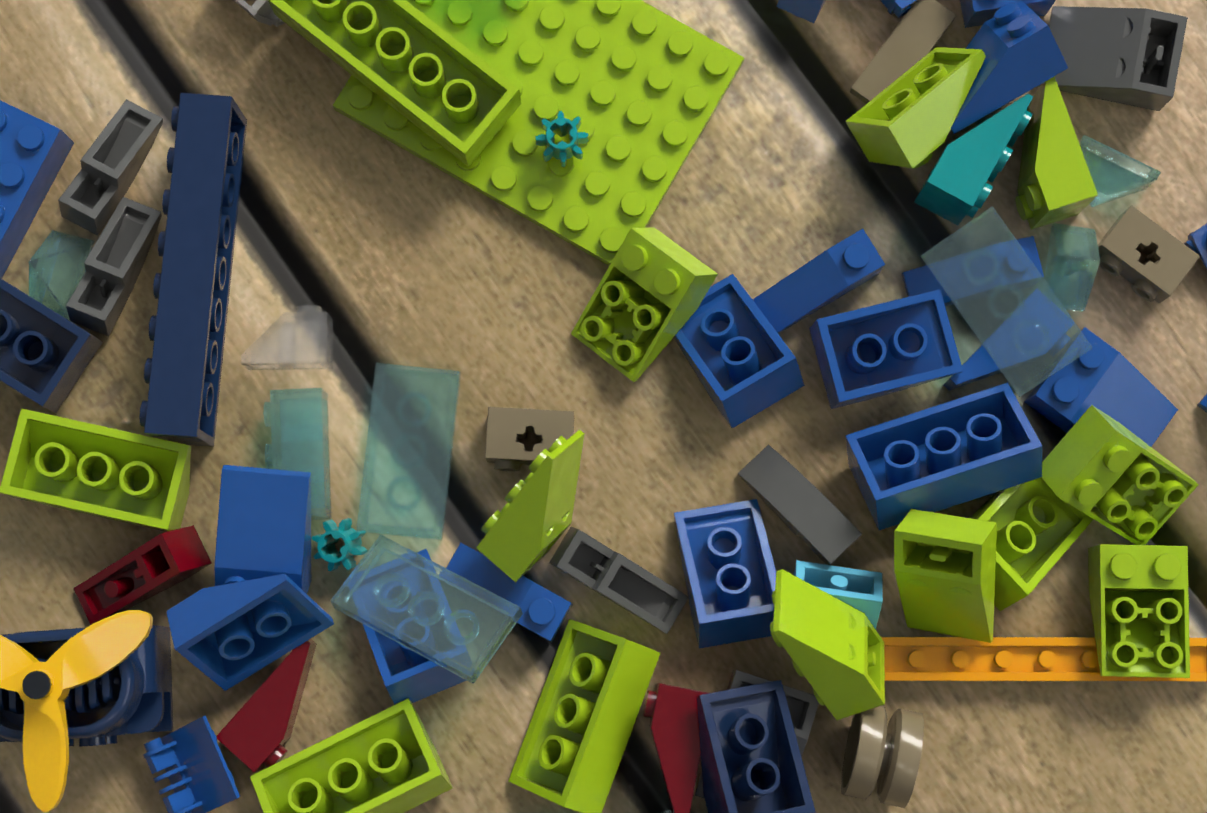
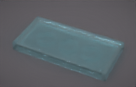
[921,206,1093,397]
[356,363,461,540]
[330,534,523,684]

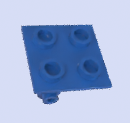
[143,715,240,813]

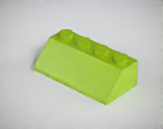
[0,408,191,532]
[508,619,660,813]
[250,698,453,813]

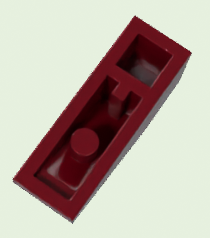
[73,525,212,625]
[216,639,317,772]

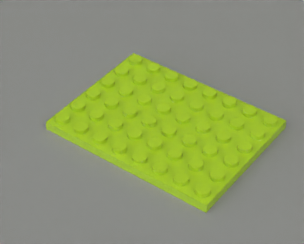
[333,0,744,266]

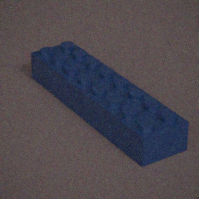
[139,93,247,447]

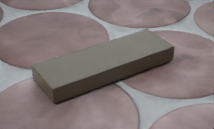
[850,0,956,104]

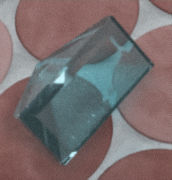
[1079,135,1161,207]
[29,230,94,321]

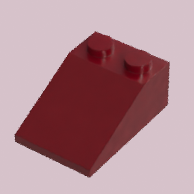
[643,683,709,813]

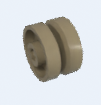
[841,705,924,808]

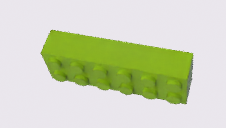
[268,0,522,167]

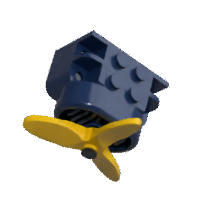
[0,610,174,812]

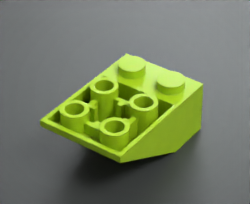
[571,227,718,382]
[1041,405,1199,545]
[476,429,585,582]
[894,509,997,643]
[1088,544,1190,678]
[770,569,885,721]

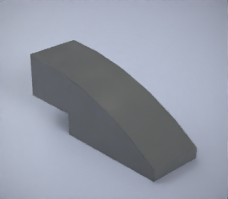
[58,99,163,236]
[66,197,162,337]
[738,444,862,565]
[549,527,689,634]

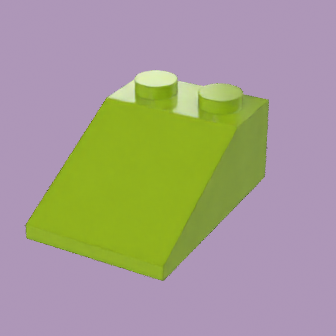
[845,47,986,169]
[1015,76,1098,230]
[970,477,1094,611]

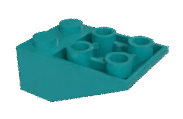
[914,94,1033,226]

